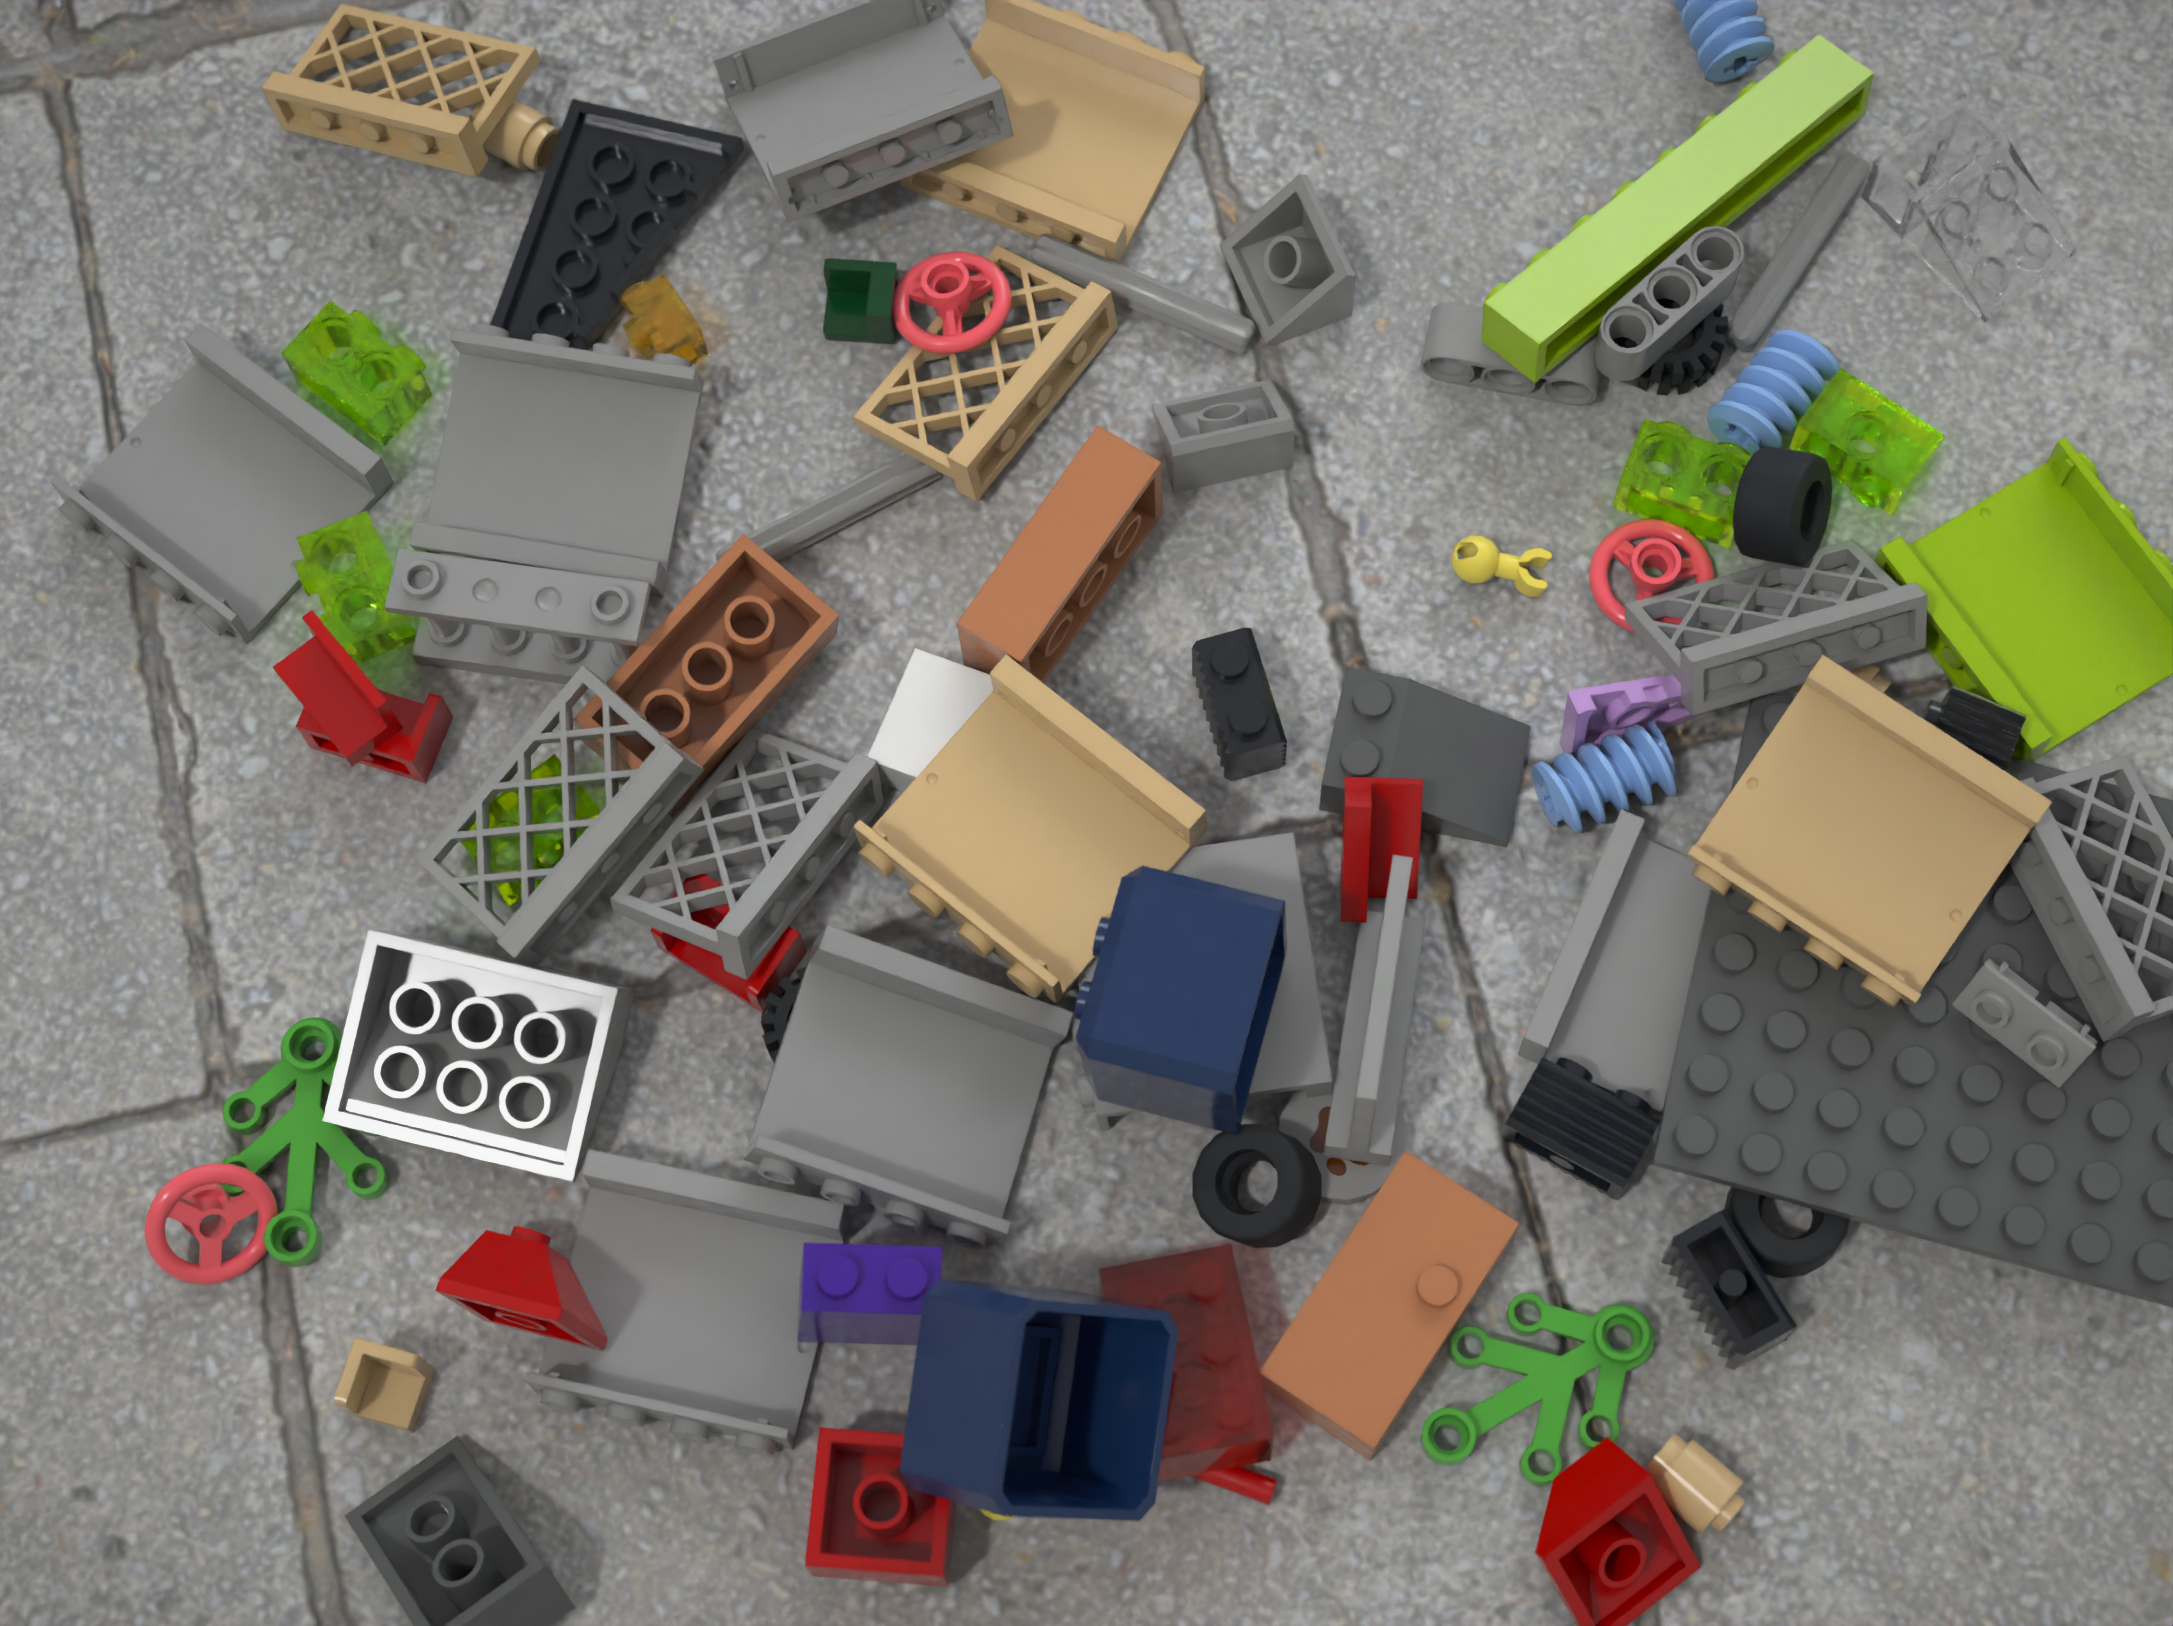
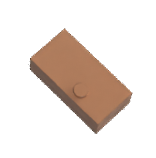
[957,425,1163,683]
[573,534,839,817]
[1258,1150,1520,1461]

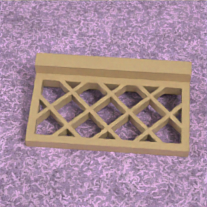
[261,4,541,177]
[853,245,1118,502]

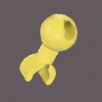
[1451,535,1552,597]

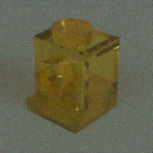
[621,274,709,367]

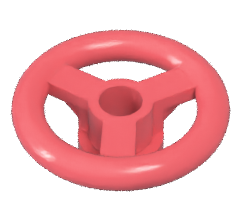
[892,251,1011,354]
[1589,519,1714,633]
[145,1163,278,1284]

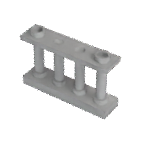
[385,548,655,684]

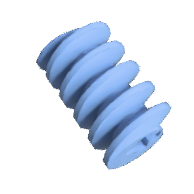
[1673,0,1775,83]
[1707,330,1841,461]
[1531,720,1676,834]

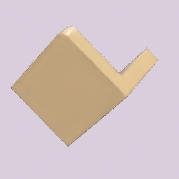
[333,1337,435,1433]

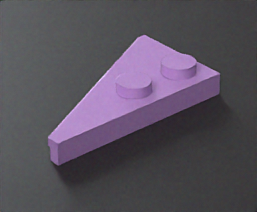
[1560,674,1713,760]

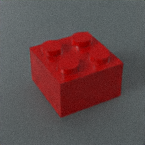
[805,1427,956,1587]

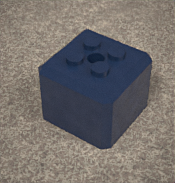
[1074,865,1287,1135]
[899,1279,1179,1521]

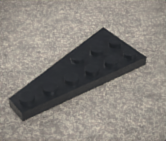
[490,99,745,350]

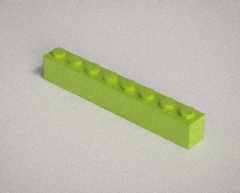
[1481,34,1874,383]

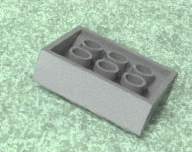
[323,929,636,1182]

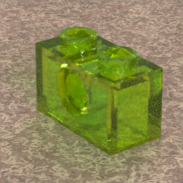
[1789,368,1945,516]

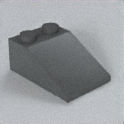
[1319,667,1531,847]
[345,1436,575,1626]

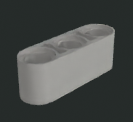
[1594,226,1744,382]
[1420,302,1601,406]

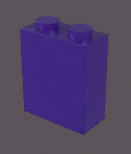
[797,1243,942,1345]

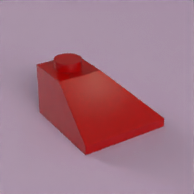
[435,1226,608,1351]
[1535,1437,1701,1626]

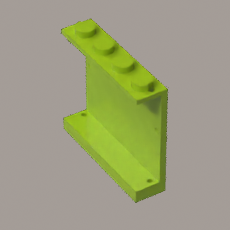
[1874,437,2173,762]

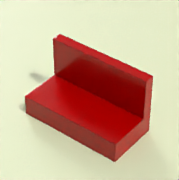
[273,610,403,767]
[1340,777,1423,923]

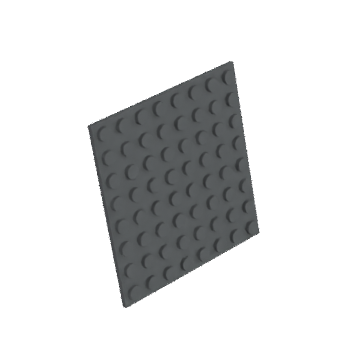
[1651,693,2173,1308]

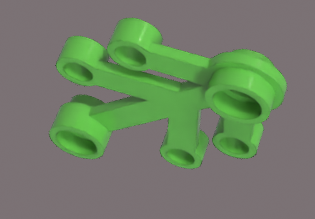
[218,1017,390,1267]
[1420,1293,1654,1487]

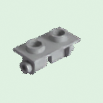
[1951,958,2098,1088]

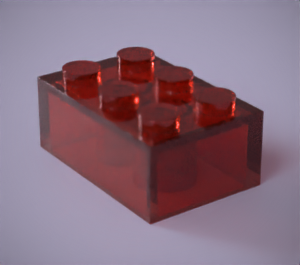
[1099,1244,1274,1482]

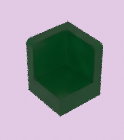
[823,258,900,345]

